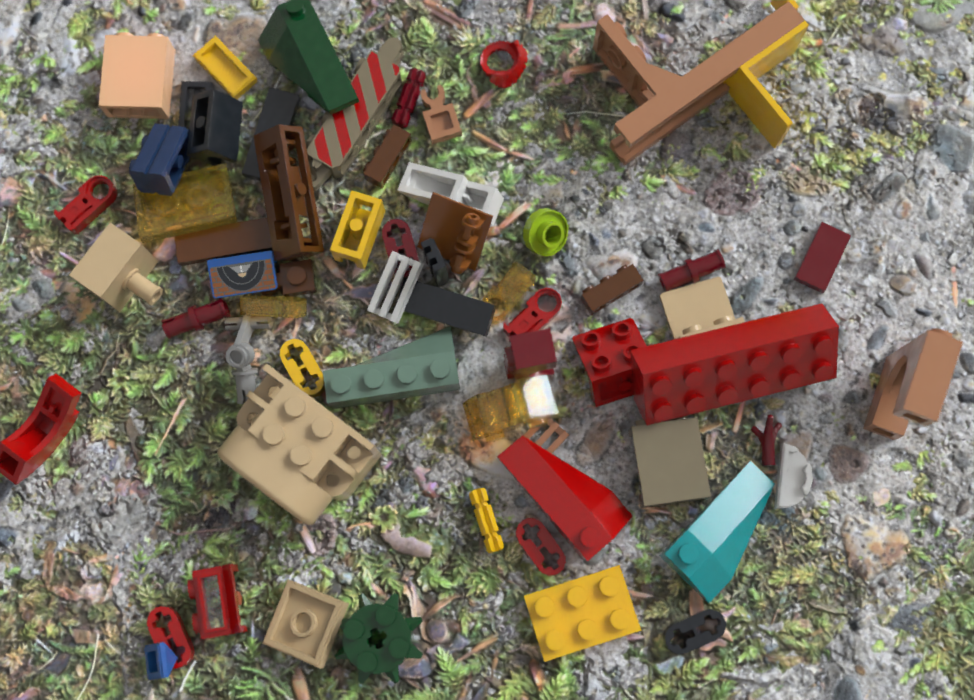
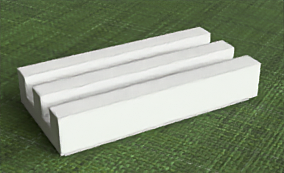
[367,251,424,324]

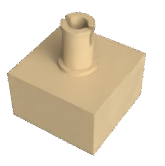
[69,223,163,312]

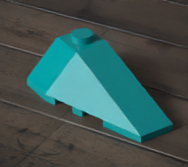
[659,461,775,603]

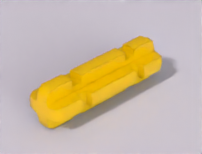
[469,488,504,553]

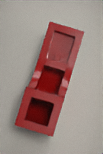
[0,374,81,485]

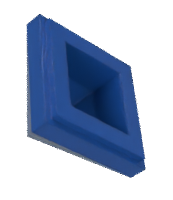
[144,642,178,680]

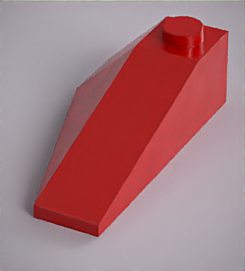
[497,435,633,561]

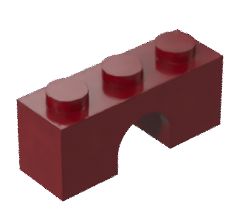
[504,328,557,387]

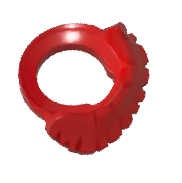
[480,40,528,89]

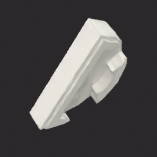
[774,443,813,509]

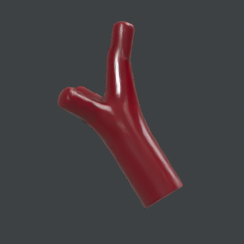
[751,414,782,466]

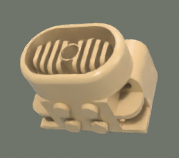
[217,363,382,525]

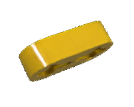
[280,339,325,398]

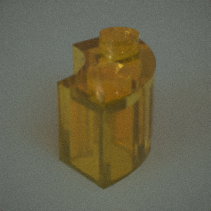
[462,375,559,443]

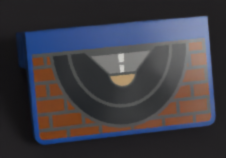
[207,250,278,298]

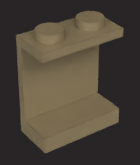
[628,415,711,509]

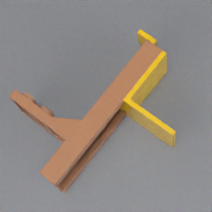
[593,0,809,166]

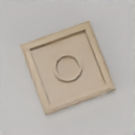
[262,579,349,669]

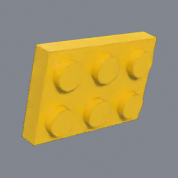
[523,565,641,662]

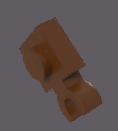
[260,259,317,297]

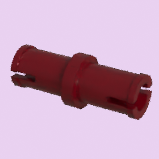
[658,249,726,292]
[161,298,230,339]

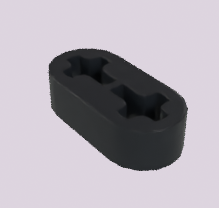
[663,609,726,654]

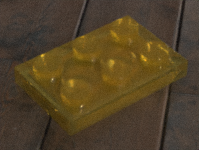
[133,163,237,243]

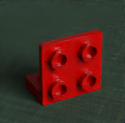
[572,318,647,407]

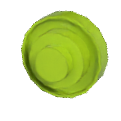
[523,208,569,257]

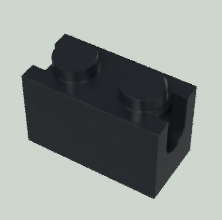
[186,89,243,167]

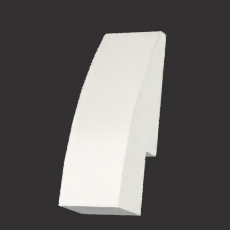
[398,162,504,227]

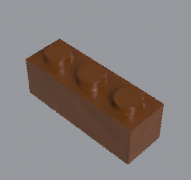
[363,124,412,189]
[581,264,644,316]

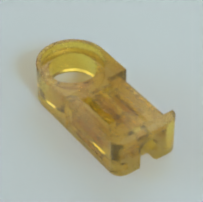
[482,261,536,324]
[240,294,307,318]

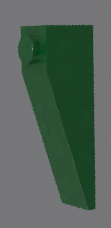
[258,0,360,115]

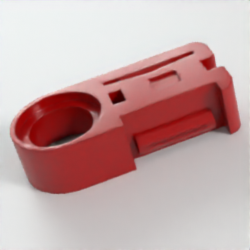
[54,175,117,234]
[503,288,562,337]

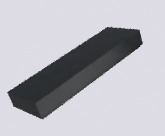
[242,87,301,181]
[395,277,497,337]

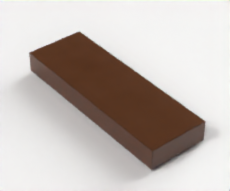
[174,217,273,266]

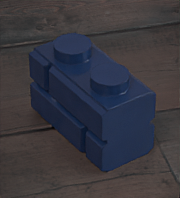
[129,123,191,196]

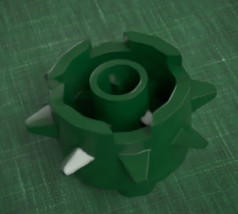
[334,593,423,684]

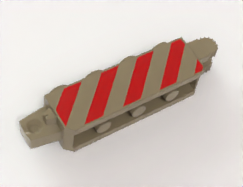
[306,36,404,192]

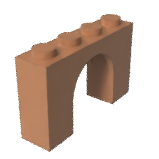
[863,328,963,440]

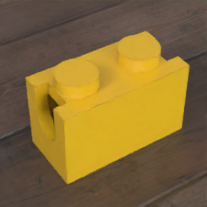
[330,190,385,270]

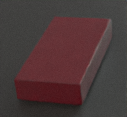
[793,222,851,294]

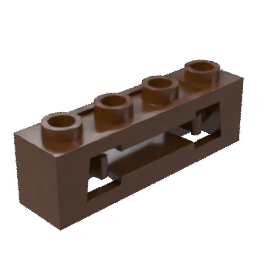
[253,124,324,261]

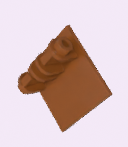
[417,192,493,274]

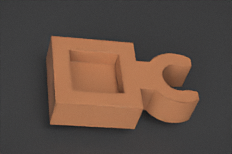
[421,85,462,145]

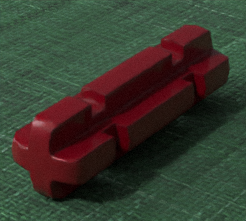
[391,68,426,128]

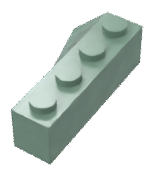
[323,326,460,409]

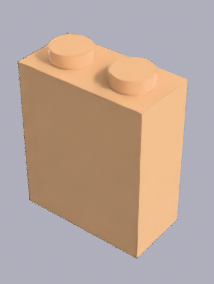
[98,32,175,119]

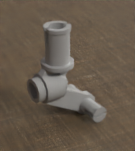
[225,313,273,404]

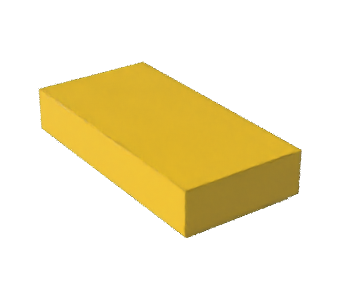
[192,35,258,100]

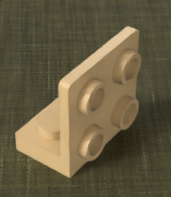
[659,277,745,340]

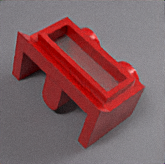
[187,564,247,640]

